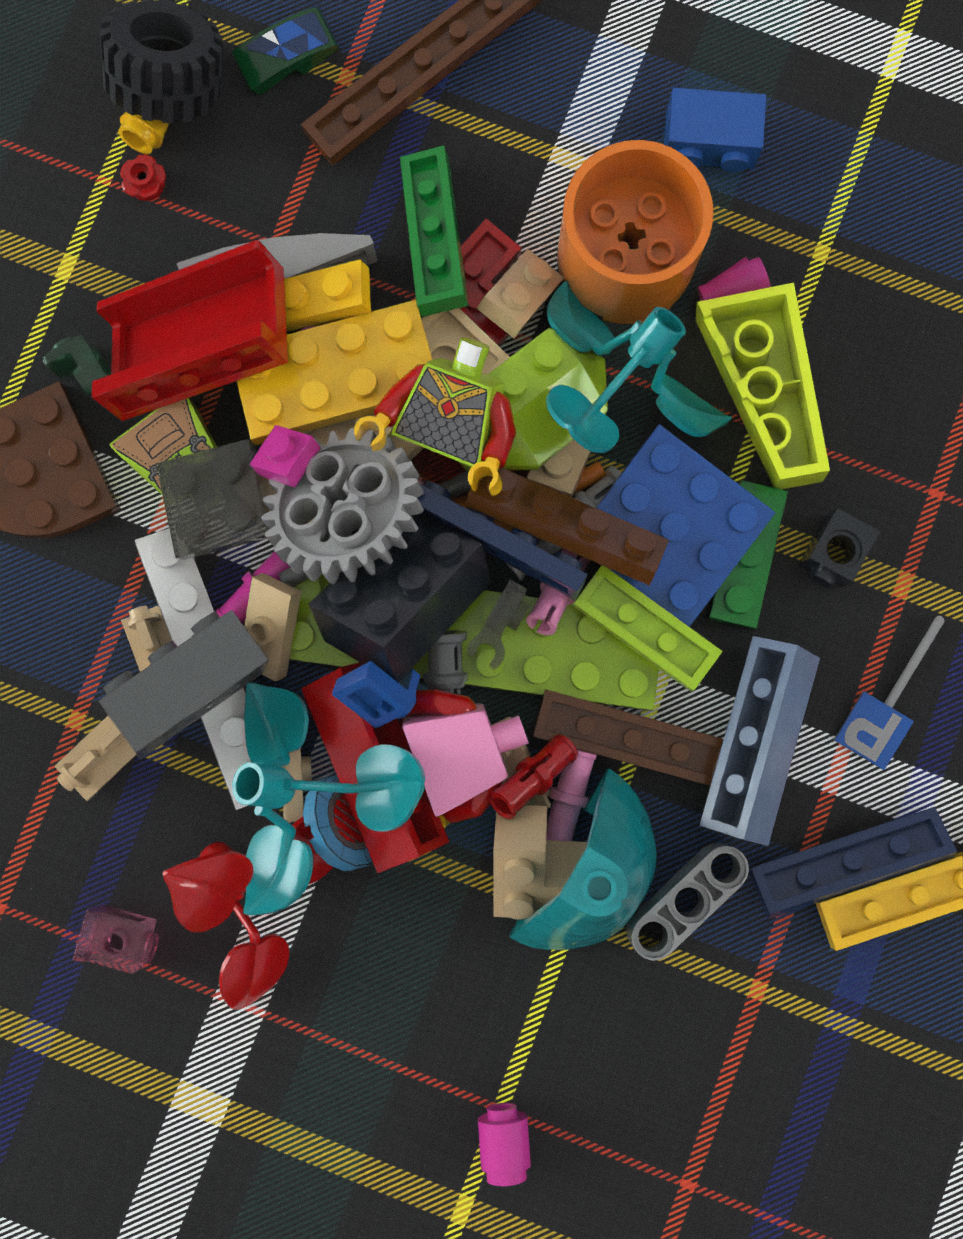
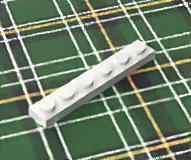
[135,525,251,810]

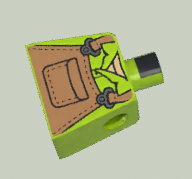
[109,398,227,513]

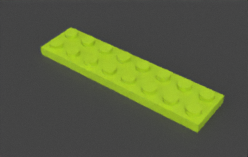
[289,571,659,711]

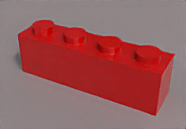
[301,662,450,873]

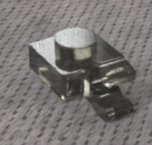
[467,579,530,670]

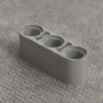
[626,842,749,961]

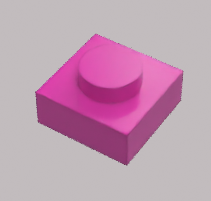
[249,425,321,488]

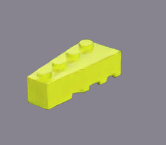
[695,283,830,489]

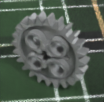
[261,428,424,584]

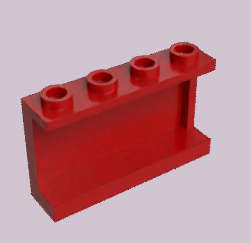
[92,240,288,421]

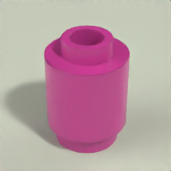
[478,1103,531,1186]

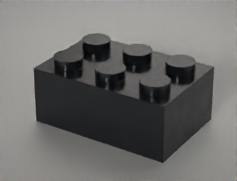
[309,513,491,682]

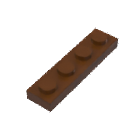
[465,468,669,586]
[532,689,724,786]

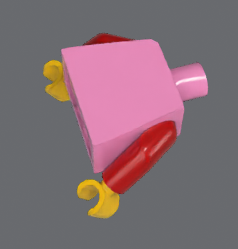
[402,689,529,829]

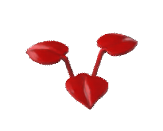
[163,817,333,1010]

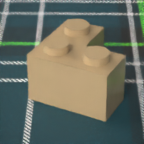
[493,805,587,920]

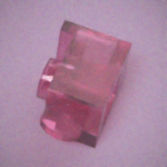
[73,905,159,974]

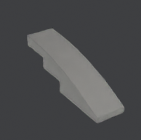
[176,233,377,279]

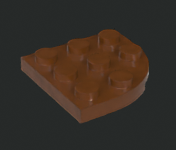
[0,381,121,538]

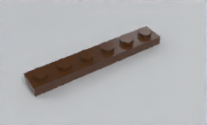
[301,0,543,166]

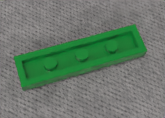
[400,145,469,317]

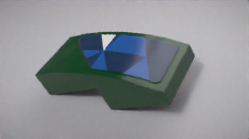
[232,7,340,96]

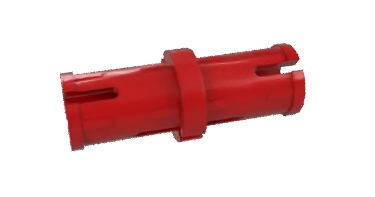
[489,735,578,819]

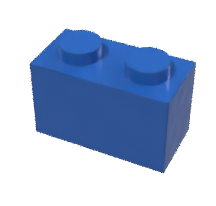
[664,87,766,172]

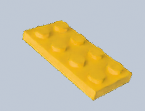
[237,300,432,446]

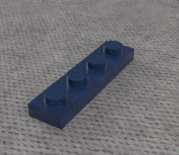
[418,481,587,601]
[750,807,957,919]

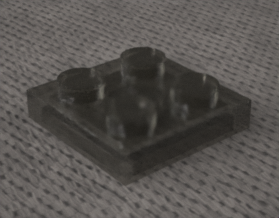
[156,439,269,560]

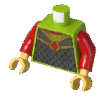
[354,337,517,496]

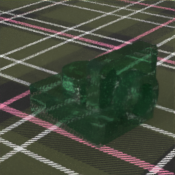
[41,334,111,395]

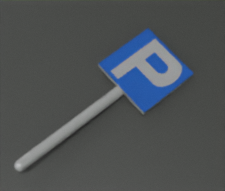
[833,616,945,770]

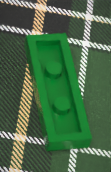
[707,480,788,630]

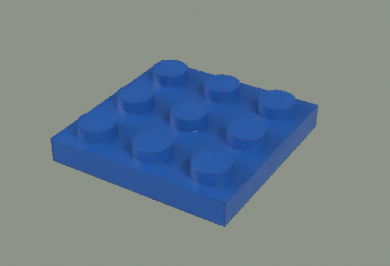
[596,424,776,627]

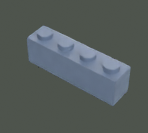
[700,636,820,846]

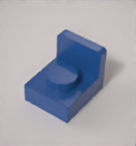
[332,661,420,728]

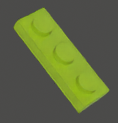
[572,565,723,692]

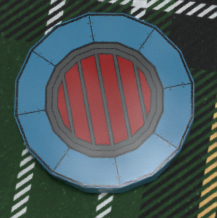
[303,772,373,871]

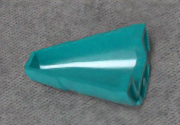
[509,768,657,950]

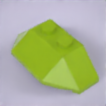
[457,328,608,471]

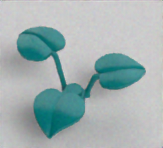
[546,281,732,453]
[232,683,425,915]

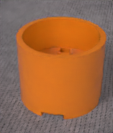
[557,140,713,324]

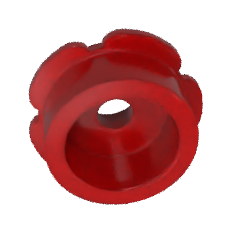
[120,154,166,201]

